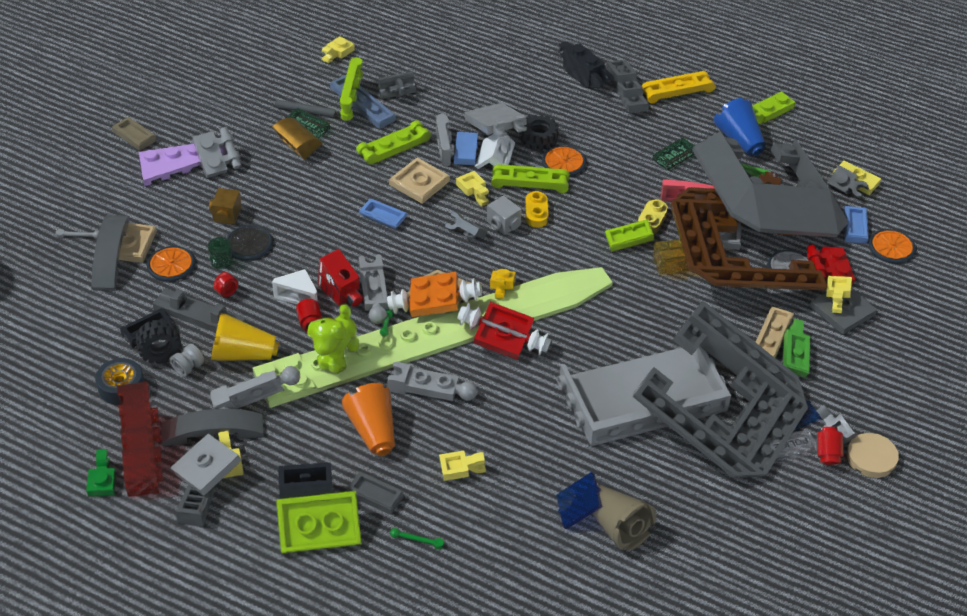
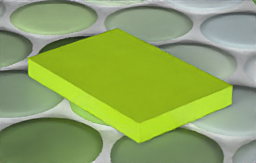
[276,491,361,553]

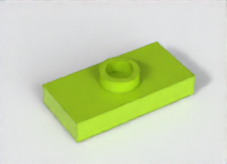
[605,219,654,252]

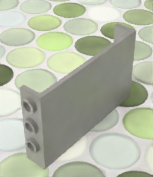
[557,346,731,446]

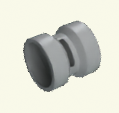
[170,343,204,377]

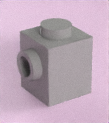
[487,195,522,235]

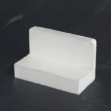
[475,134,515,169]

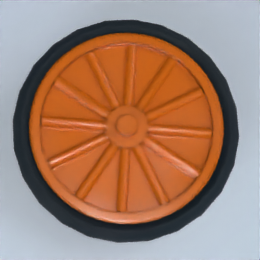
[542,145,586,177]
[869,229,916,264]
[147,246,195,282]

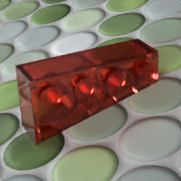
[117,382,164,497]

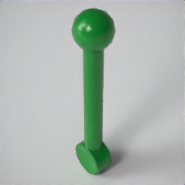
[380,310,393,337]
[390,528,444,550]

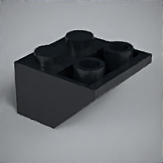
[278,462,333,499]

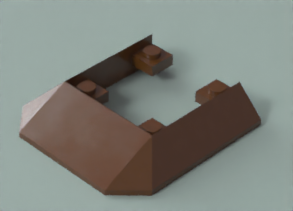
[670,187,827,290]

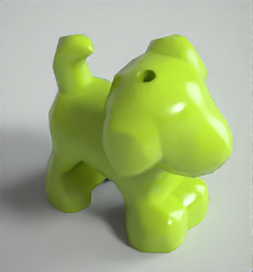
[307,304,359,373]

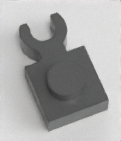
[827,165,869,199]

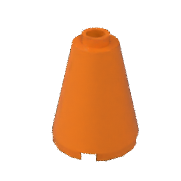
[342,383,395,456]

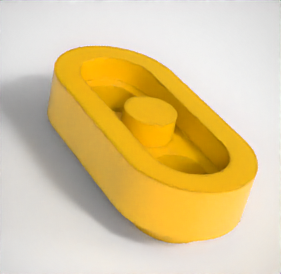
[525,191,548,228]

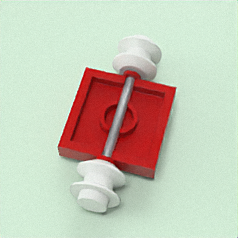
[457,301,551,360]

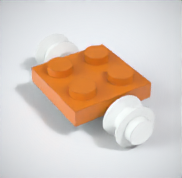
[387,272,482,317]

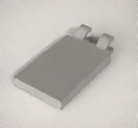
[464,103,527,137]

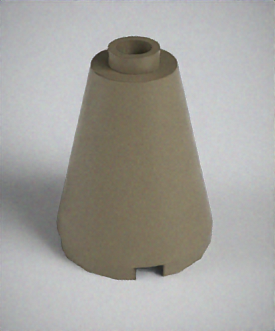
[585,485,656,550]

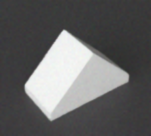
[272,269,318,304]

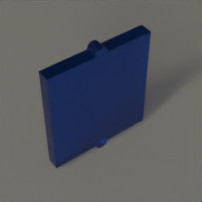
[556,472,602,530]

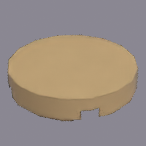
[847,433,898,478]

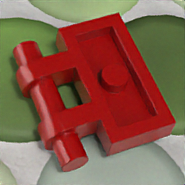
[807,245,855,286]

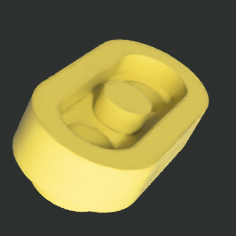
[638,199,668,234]

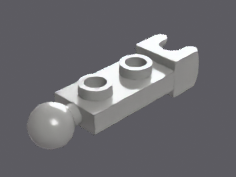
[359,254,388,324]
[388,362,477,401]
[210,366,301,409]

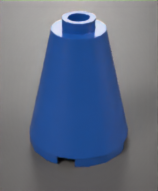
[713,98,766,156]

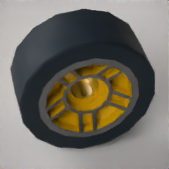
[95,358,145,405]

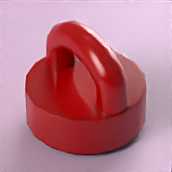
[213,272,239,298]

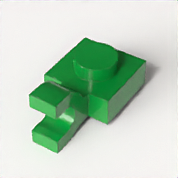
[86,449,116,497]

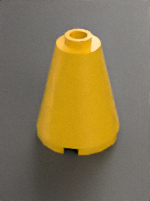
[211,313,279,361]

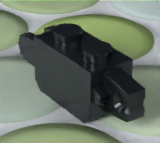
[559,41,613,89]

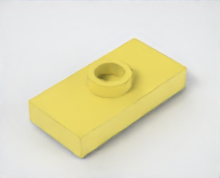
[832,161,881,195]

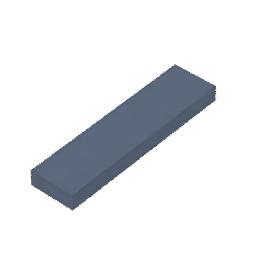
[330,75,396,129]

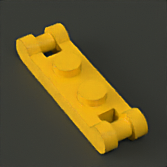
[642,71,716,104]

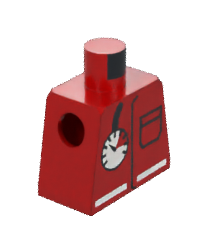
[318,249,363,307]

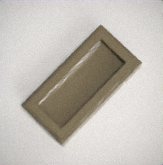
[112,117,156,151]

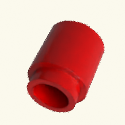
[296,299,323,333]
[817,427,843,465]

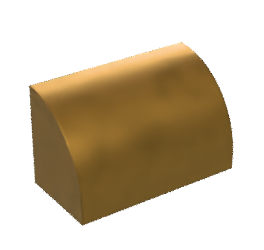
[272,118,323,160]

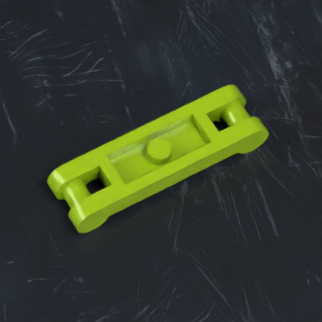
[340,58,363,121]
[356,120,431,165]
[491,164,570,193]

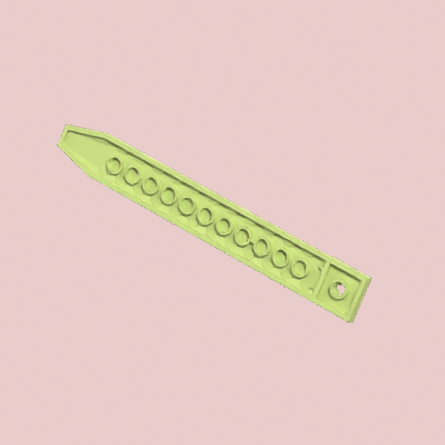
[253,267,613,408]

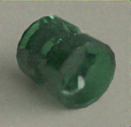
[208,237,233,269]

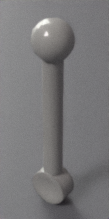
[55,229,99,239]

